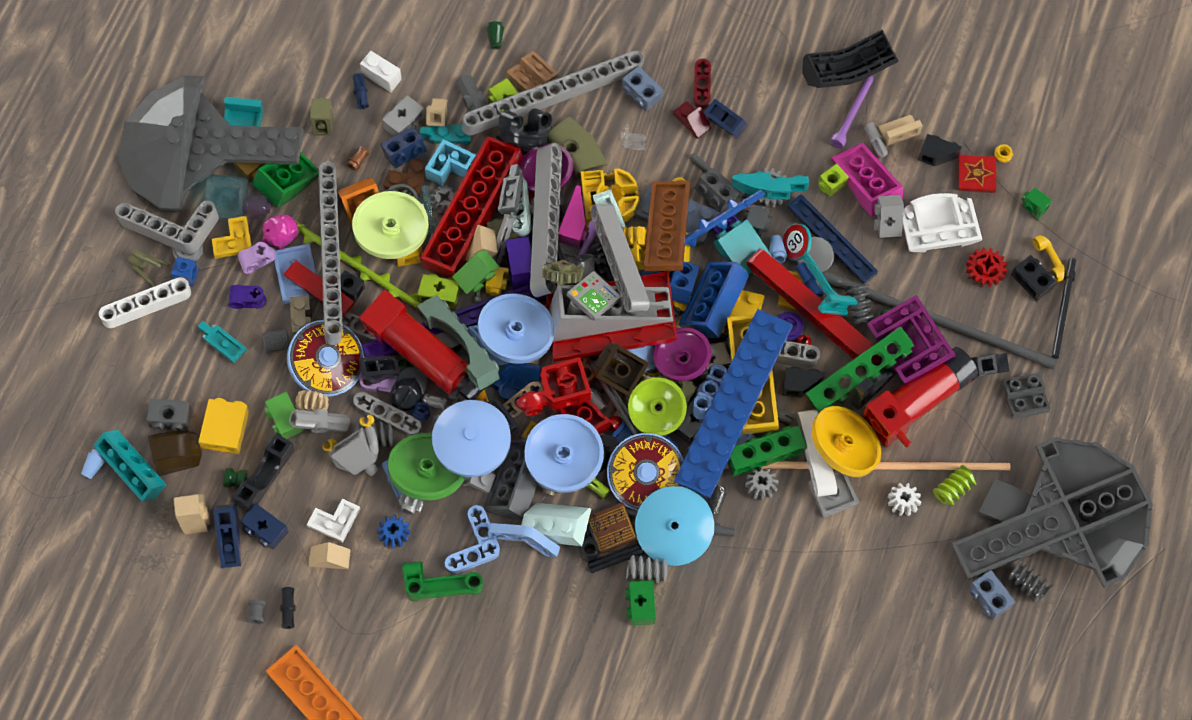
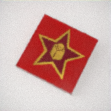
[958,155,996,193]

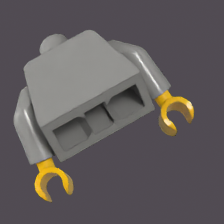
[322,415,379,476]

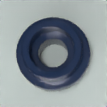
[411,402,430,421]

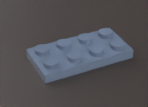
[635,183,718,245]

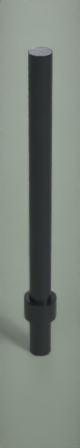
[1051,258,1076,359]

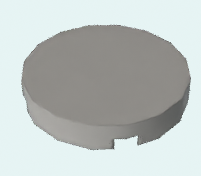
[797,237,834,273]

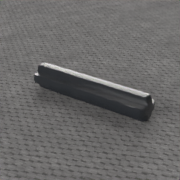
[588,543,644,573]

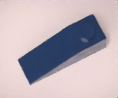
[213,504,241,568]

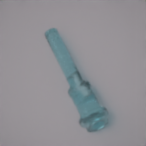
[421,185,436,242]

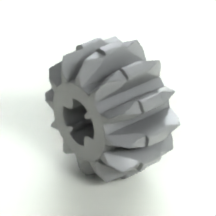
[745,467,779,501]

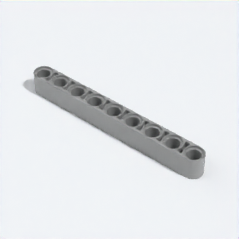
[530,143,562,297]

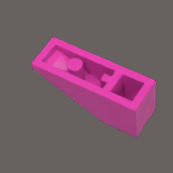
[558,185,588,248]

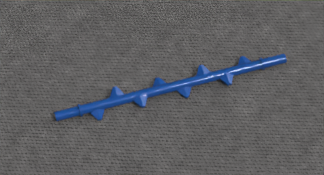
[614,190,764,281]

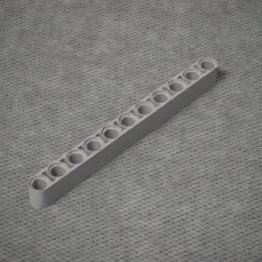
[462,51,644,135]
[319,162,342,345]

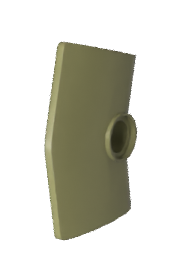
[547,117,607,179]

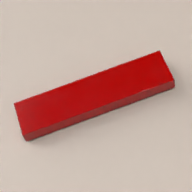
[284,260,355,318]

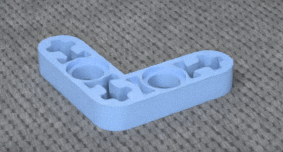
[445,505,500,574]
[488,523,560,558]

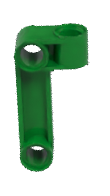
[402,561,484,601]

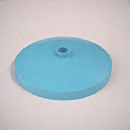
[635,486,714,566]

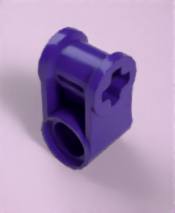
[228,285,267,309]

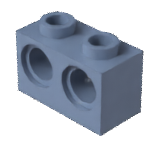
[622,66,664,111]
[969,570,1015,620]

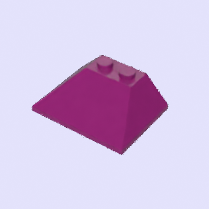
[867,295,956,384]

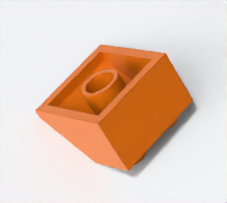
[337,178,379,230]

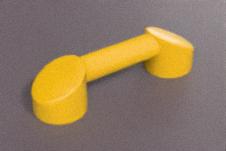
[1033,235,1064,283]

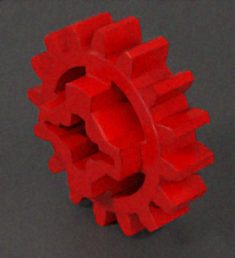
[966,247,1007,288]

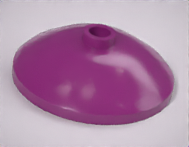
[519,144,573,193]
[653,327,712,381]

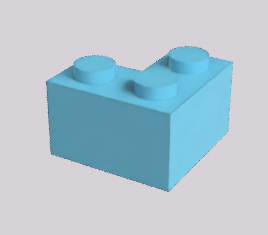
[425,139,476,186]

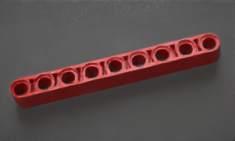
[746,248,881,366]

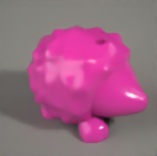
[261,214,299,250]

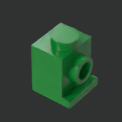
[1021,187,1052,221]

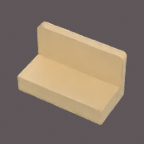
[878,115,923,146]

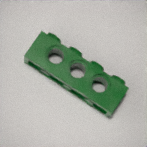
[727,426,807,477]

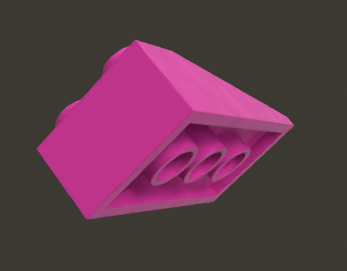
[831,143,903,217]

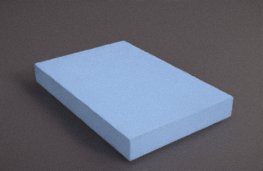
[274,243,316,304]

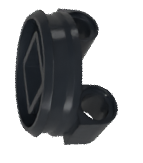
[498,108,552,147]

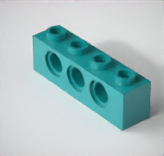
[93,430,167,502]

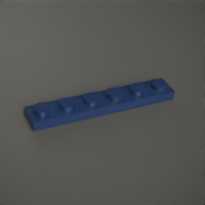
[787,194,878,284]

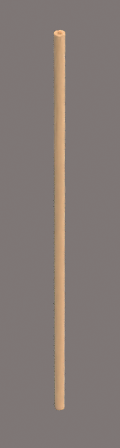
[725,461,1010,471]

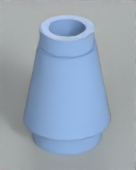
[769,235,787,264]
[81,449,106,479]

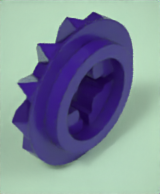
[777,312,803,341]

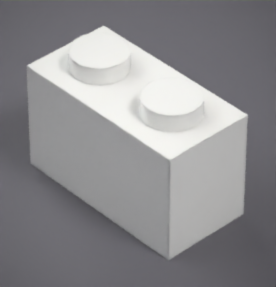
[360,51,402,93]

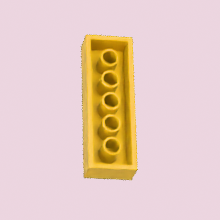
[727,314,779,435]

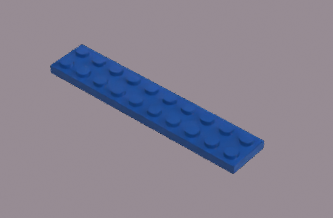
[674,309,793,499]

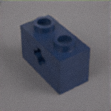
[241,503,289,550]

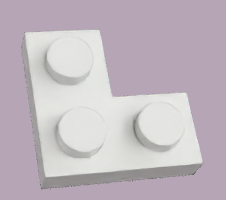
[307,499,360,543]

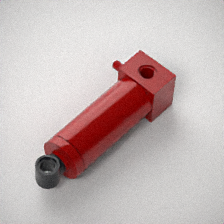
[359,289,485,400]

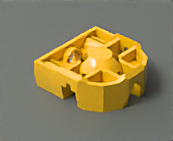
[580,169,640,228]

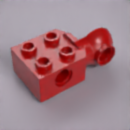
[515,357,591,416]

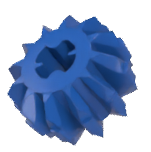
[377,514,411,549]

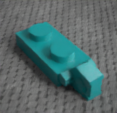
[420,124,471,145]
[198,321,247,364]

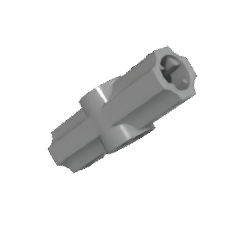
[289,409,350,433]

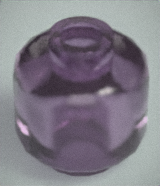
[243,194,271,220]

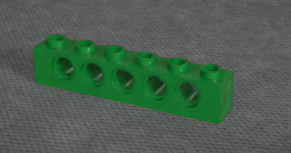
[805,327,914,413]

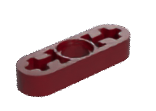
[694,59,711,110]

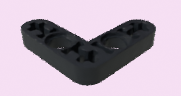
[851,367,896,410]

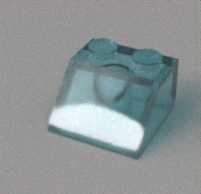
[206,174,248,219]

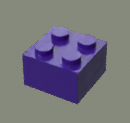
[506,237,532,290]

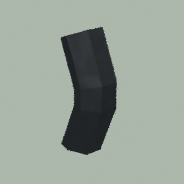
[802,29,899,88]

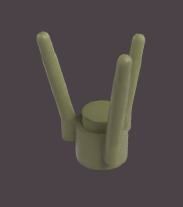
[128,249,170,287]

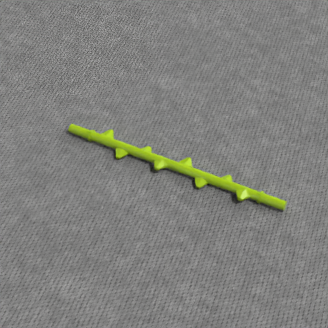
[295,220,421,312]

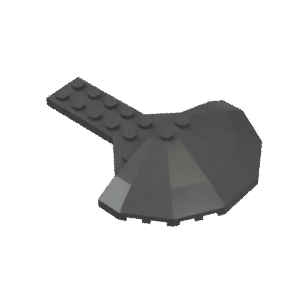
[117,76,304,212]
[952,437,1153,588]

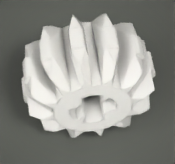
[888,483,921,516]

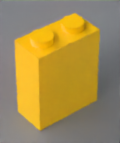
[199,398,249,455]

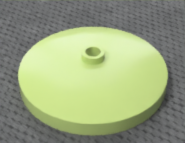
[352,191,429,259]

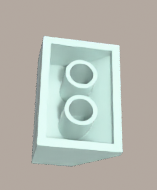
[521,503,591,546]

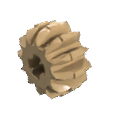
[295,390,329,411]

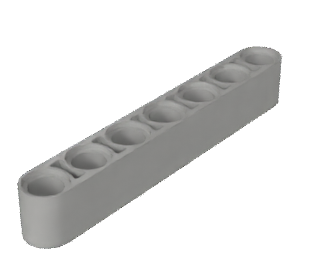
[591,204,649,313]

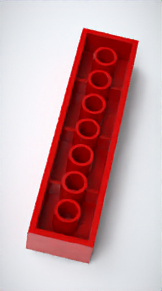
[420,136,523,278]

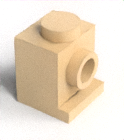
[426,98,448,127]

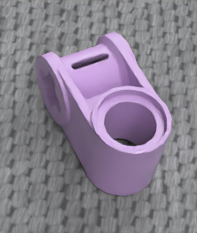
[237,242,276,274]

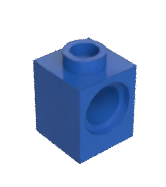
[172,257,198,287]

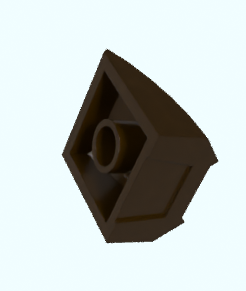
[593,343,649,397]
[148,430,202,476]

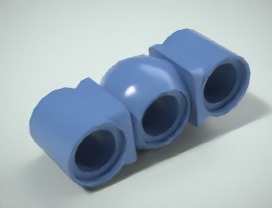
[692,365,727,419]

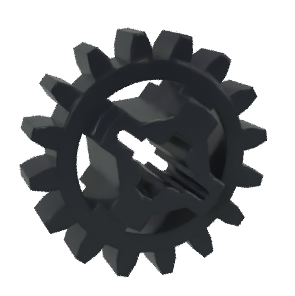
[591,242,614,282]

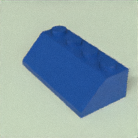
[678,262,749,338]

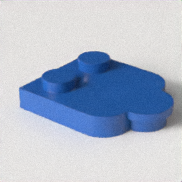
[492,363,542,402]

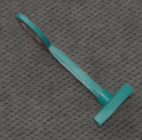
[782,223,858,316]

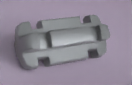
[423,394,447,409]

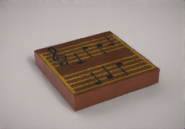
[588,502,637,554]

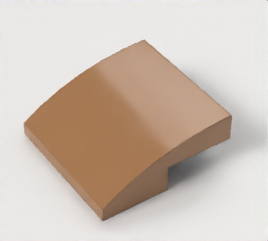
[505,51,558,92]

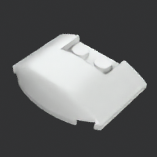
[903,193,982,252]

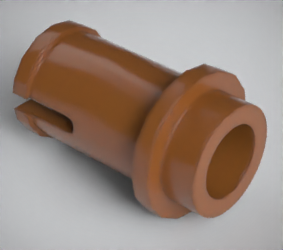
[347,146,369,170]

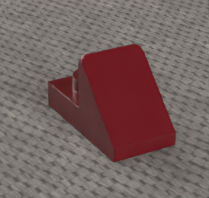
[673,101,711,139]

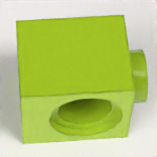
[818,164,849,197]

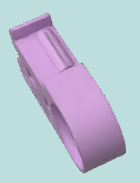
[360,375,398,392]

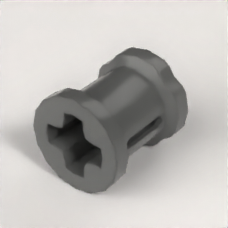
[246,600,267,624]

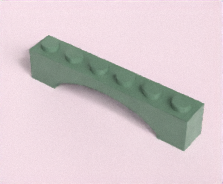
[417,295,499,390]

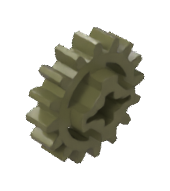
[541,260,584,285]

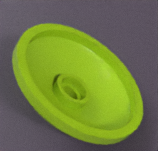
[628,377,687,436]

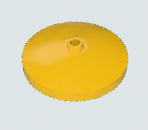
[811,406,881,477]

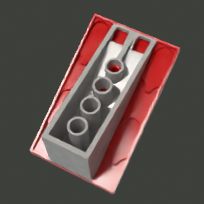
[546,271,677,362]

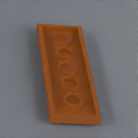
[644,181,690,271]

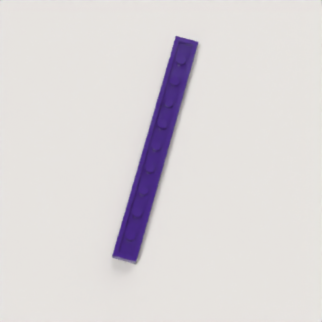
[362,284,546,358]

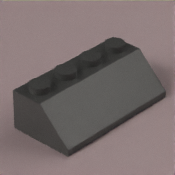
[484,438,538,519]

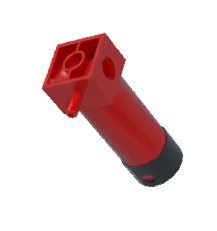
[862,347,978,447]

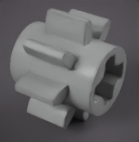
[398,493,423,515]

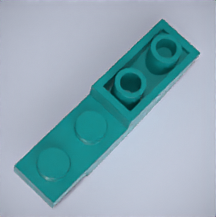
[731,171,809,200]

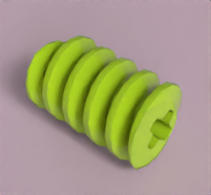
[933,465,976,506]

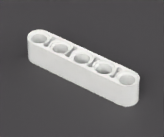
[99,277,191,328]
[797,409,837,497]

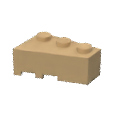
[174,494,211,535]

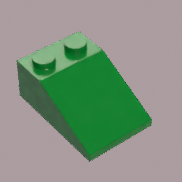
[252,152,319,208]

